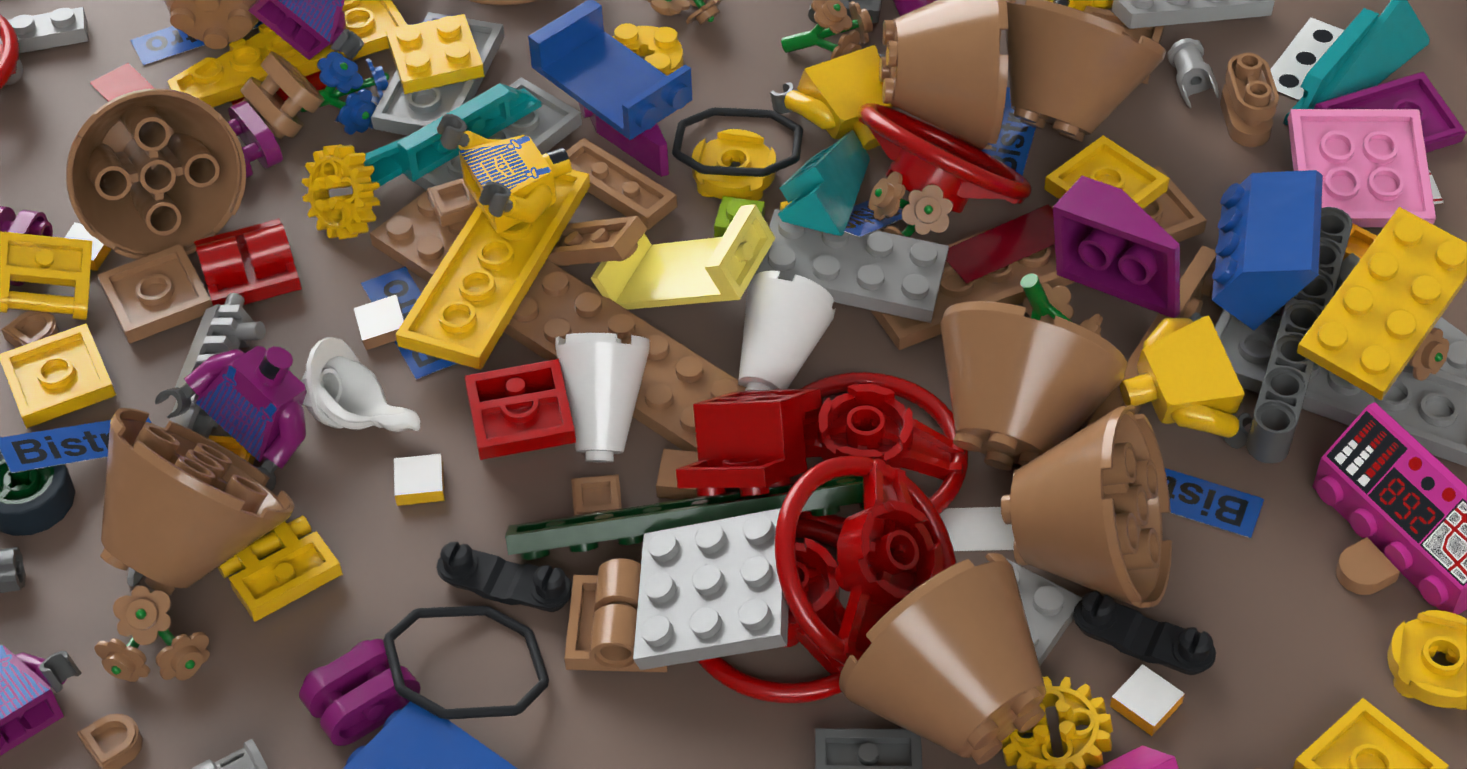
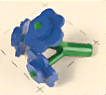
[300,52,389,135]

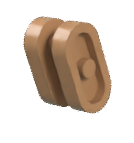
[240,51,325,139]
[1220,53,1279,147]

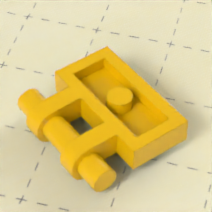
[217,515,343,622]

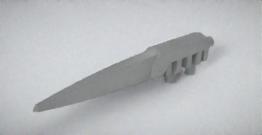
[127,293,266,587]

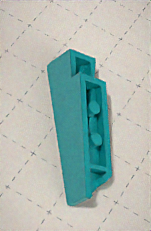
[1283,0,1430,125]
[364,83,542,186]
[778,130,870,236]

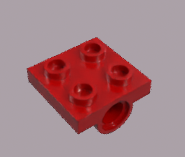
[194,218,302,306]

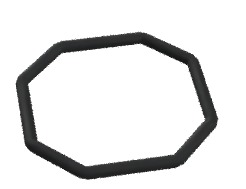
[672,107,803,177]
[383,606,549,720]

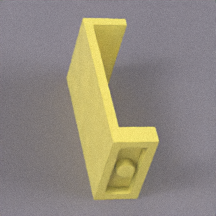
[590,204,775,310]

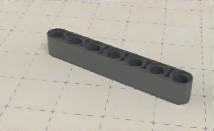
[1246,207,1352,464]

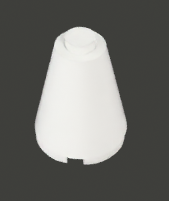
[738,271,836,391]
[555,333,650,463]

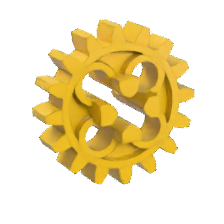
[302,144,380,239]
[1001,676,1113,769]

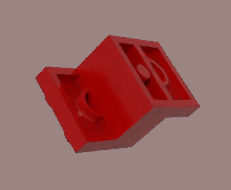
[464,359,576,460]
[676,388,822,496]

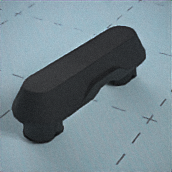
[436,541,572,612]
[1073,591,1216,675]

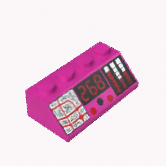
[1312,402,1467,615]

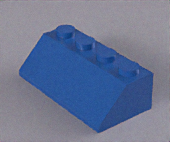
[1212,170,1323,331]

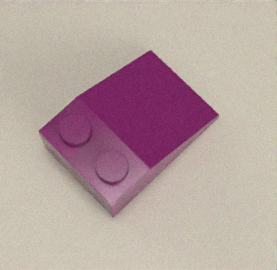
[1053,176,1180,318]

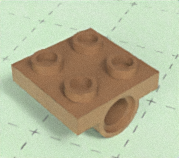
[564,558,668,672]

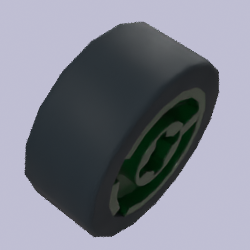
[0,451,75,536]

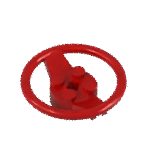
[859,103,1032,213]
[799,372,968,529]
[775,456,957,665]
[697,518,845,703]

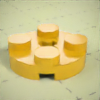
[612,23,683,76]
[692,129,776,201]
[1387,610,1467,710]

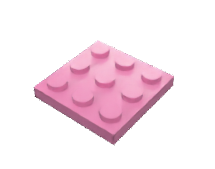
[1287,109,1436,228]

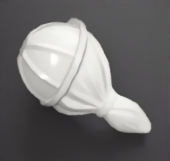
[300,337,420,432]

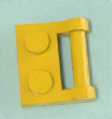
[0,231,92,320]

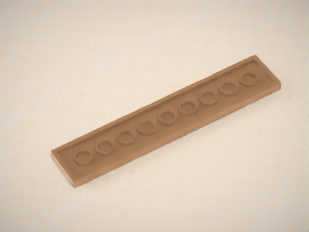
[370,187,746,452]

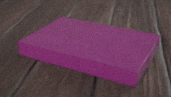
[1314,72,1467,153]

